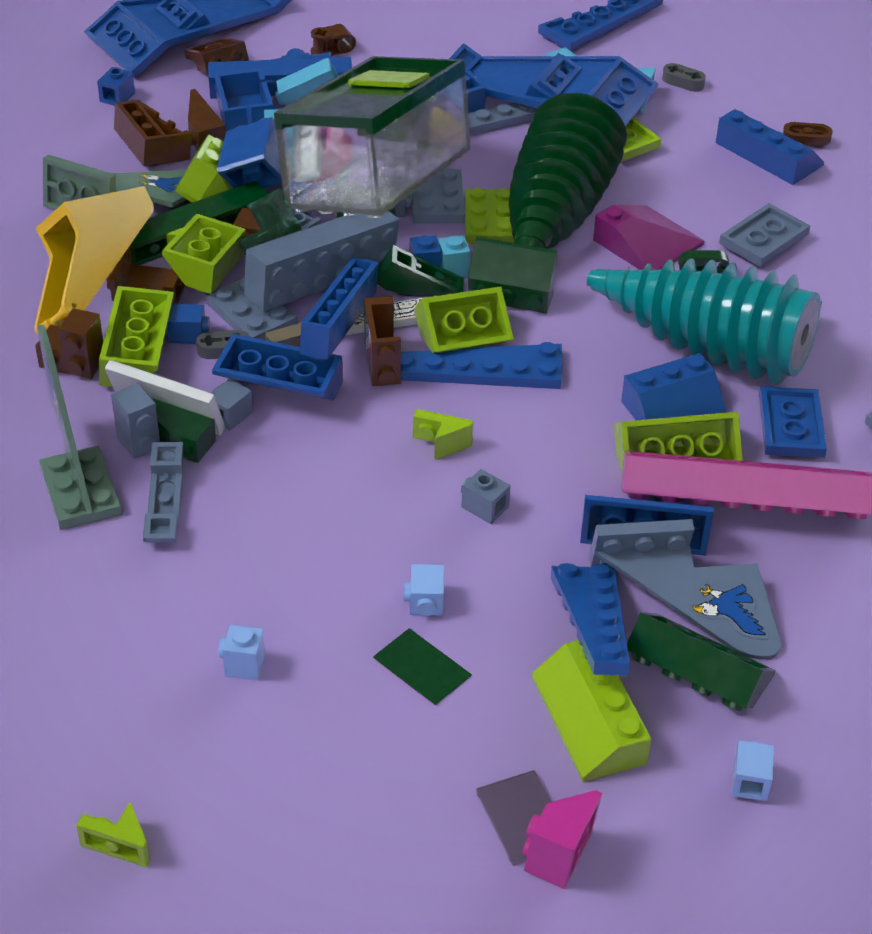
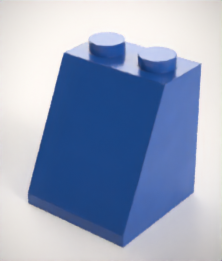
[217,117,287,189]

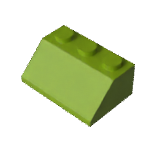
[162,214,246,294]
[414,287,514,354]

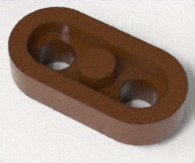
[783,122,833,147]

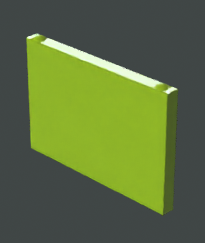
[348,70,430,88]

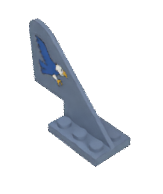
[589,519,781,659]

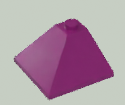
[593,204,704,270]

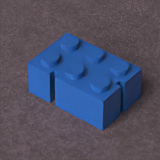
[214,68,274,131]

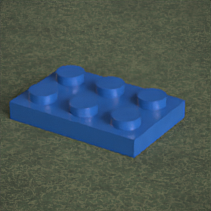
[759,386,827,458]

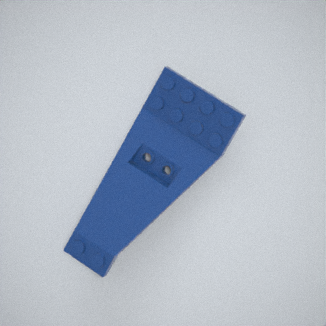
[84,0,291,78]
[449,43,659,127]

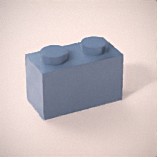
[111,383,160,459]

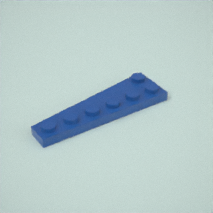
[538,0,663,51]
[401,342,562,389]
[551,563,630,676]

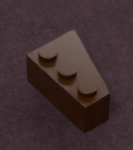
[114,100,192,167]

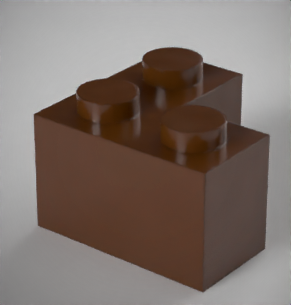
[35,308,104,379]

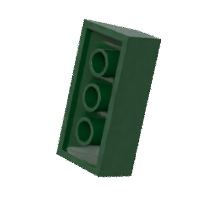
[627,612,776,711]

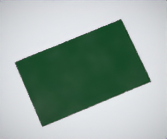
[373,628,472,705]

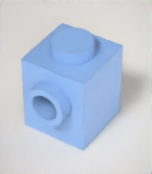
[404,564,444,616]
[218,625,265,680]
[731,740,774,801]

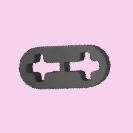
[662,63,706,91]
[196,330,250,359]

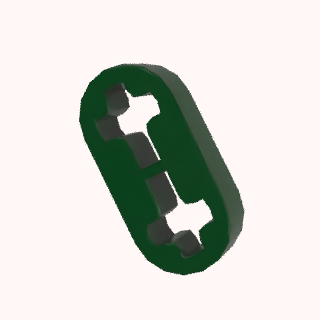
[678,250,730,273]

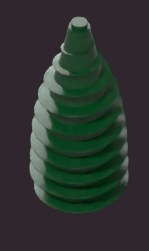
[508,93,627,249]

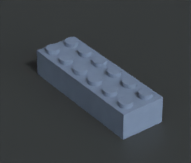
[244,204,399,312]

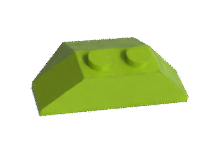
[175,134,233,203]

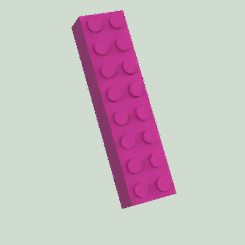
[621,451,872,519]

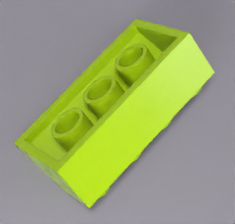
[99,286,174,387]
[613,412,743,471]
[532,640,651,782]

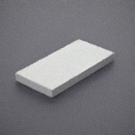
[104,360,225,435]

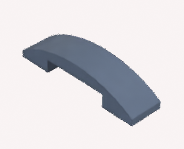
[143,442,183,542]

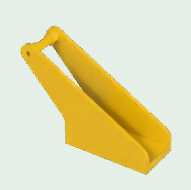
[34,186,154,336]

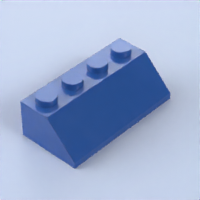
[715,109,824,185]
[212,334,343,400]
[580,495,714,556]

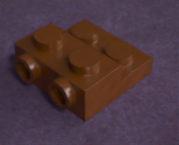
[184,37,249,75]

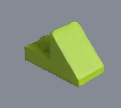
[413,408,474,459]
[76,803,150,868]

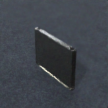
[476,770,551,866]

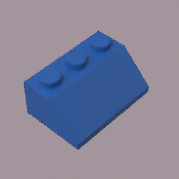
[621,353,726,420]

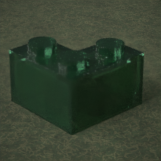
[238,188,302,255]

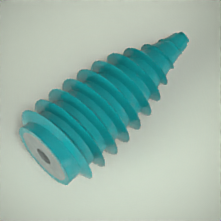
[587,258,821,385]

